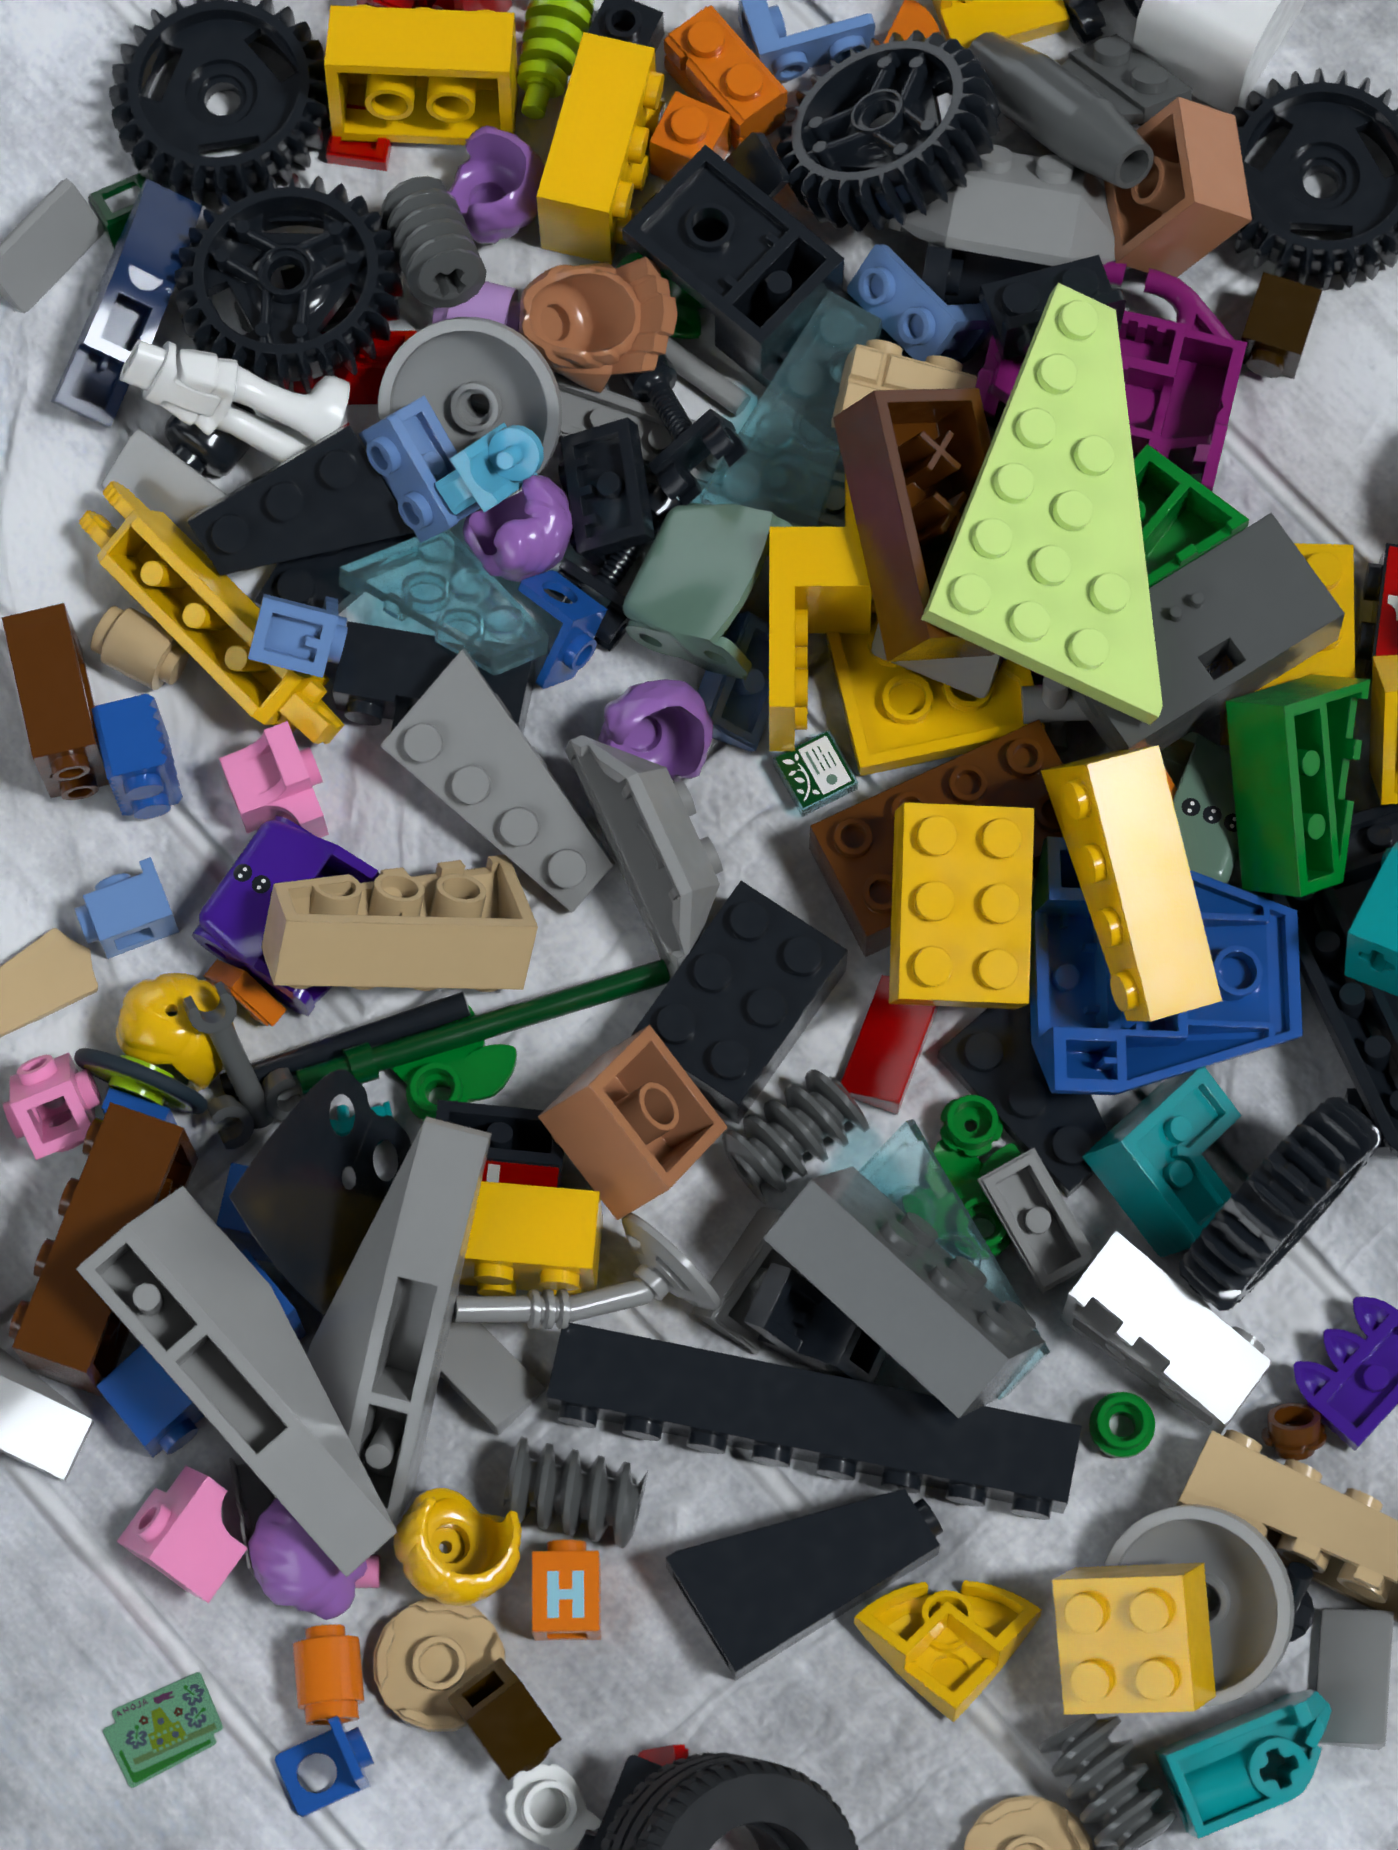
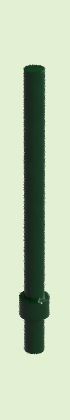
[295,959,670,1095]

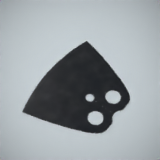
[229,1069,412,1316]

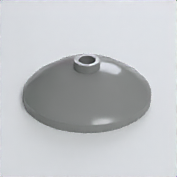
[378,317,562,497]
[1103,1504,1294,1707]

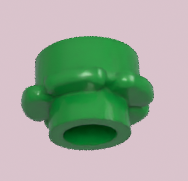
[940,1095,1003,1157]

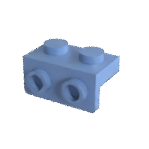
[358,395,481,543]

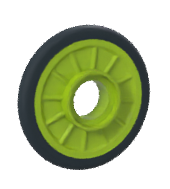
[74,1048,208,1114]

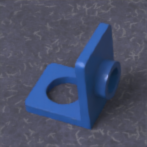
[518,570,607,689]
[275,1715,375,1817]

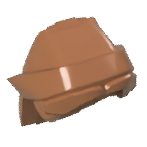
[519,257,678,393]

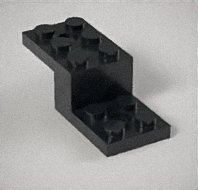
[622,145,913,449]

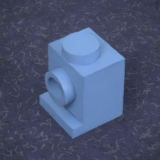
[74,857,179,959]

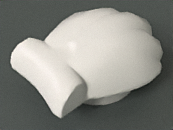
[505,1763,602,1850]

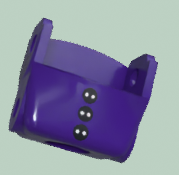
[192,815,380,1016]

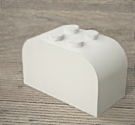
[1132,0,1307,114]

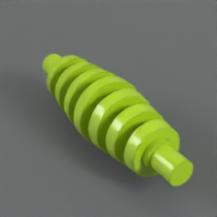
[517,0,594,120]

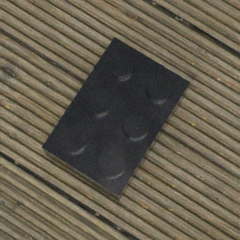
[631,881,848,1124]

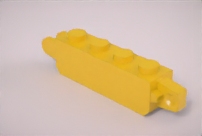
[79,481,344,744]

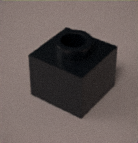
[587,0,664,53]

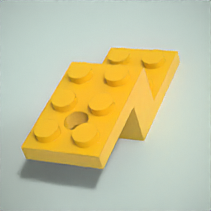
[769,475,876,751]

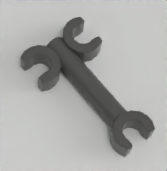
[183,981,302,1150]

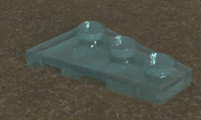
[339,529,549,676]

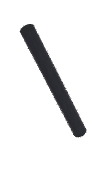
[220,992,471,1096]

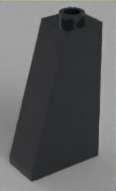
[665,1489,943,1680]

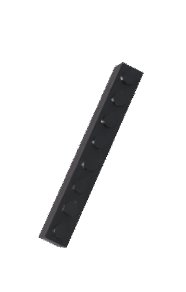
[546,1322,1082,1520]

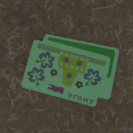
[103,1672,223,1788]

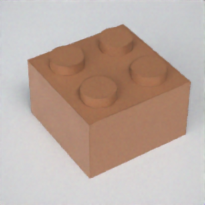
[1104,96,1252,277]
[538,1025,728,1220]

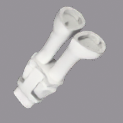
[120,339,350,463]

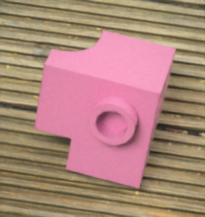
[219,721,329,838]
[117,1466,248,1603]

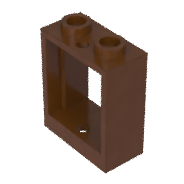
[2,603,109,800]

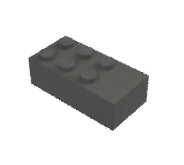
[763,1166,1046,1418]

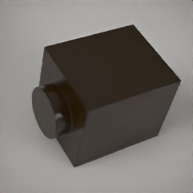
[1241,272,1322,379]
[447,1657,562,1780]

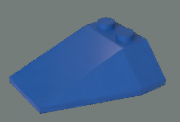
[1030,837,1303,1095]

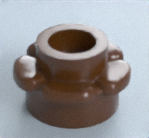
[1261,1403,1327,1460]

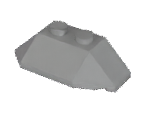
[889,144,1130,270]
[565,735,723,979]

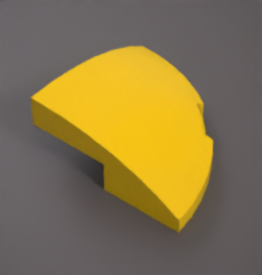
[854,1580,1042,1723]

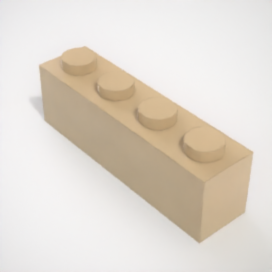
[261,854,538,992]
[1176,1429,1398,1622]

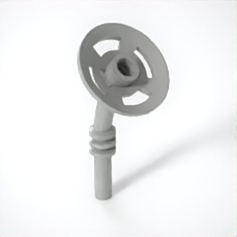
[452,1213,721,1329]

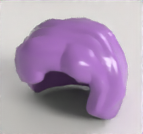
[447,125,545,244]
[463,475,572,582]
[598,679,713,781]
[248,1498,367,1620]

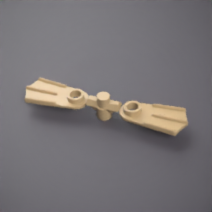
[0,928,98,1038]

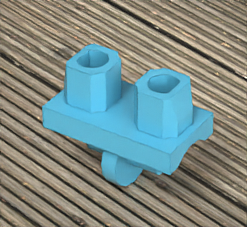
[435,423,544,515]

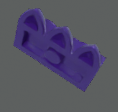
[1293,1297,1398,1451]

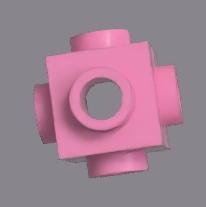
[3,1052,102,1160]

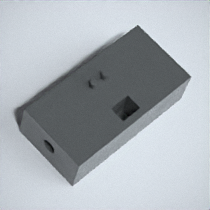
[1068,512,1345,752]

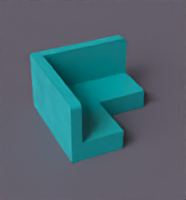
[1082,1068,1242,1257]

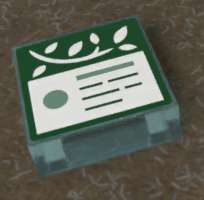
[772,730,858,817]

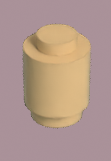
[90,606,189,690]

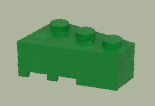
[1134,444,1249,588]
[1226,674,1370,897]

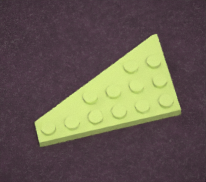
[921,283,1163,725]

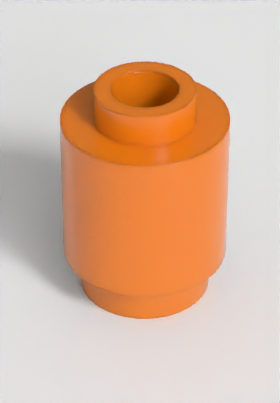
[293,1624,365,1726]

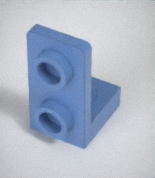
[738,0,876,81]
[847,244,991,364]
[248,594,348,678]

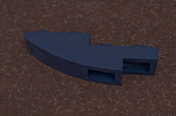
[51,179,202,428]

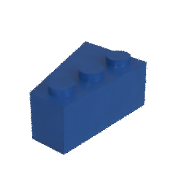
[96,1248,307,1458]

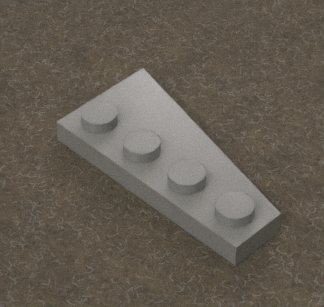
[380,649,615,913]

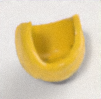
[115,973,235,1092]
[393,1488,522,1606]

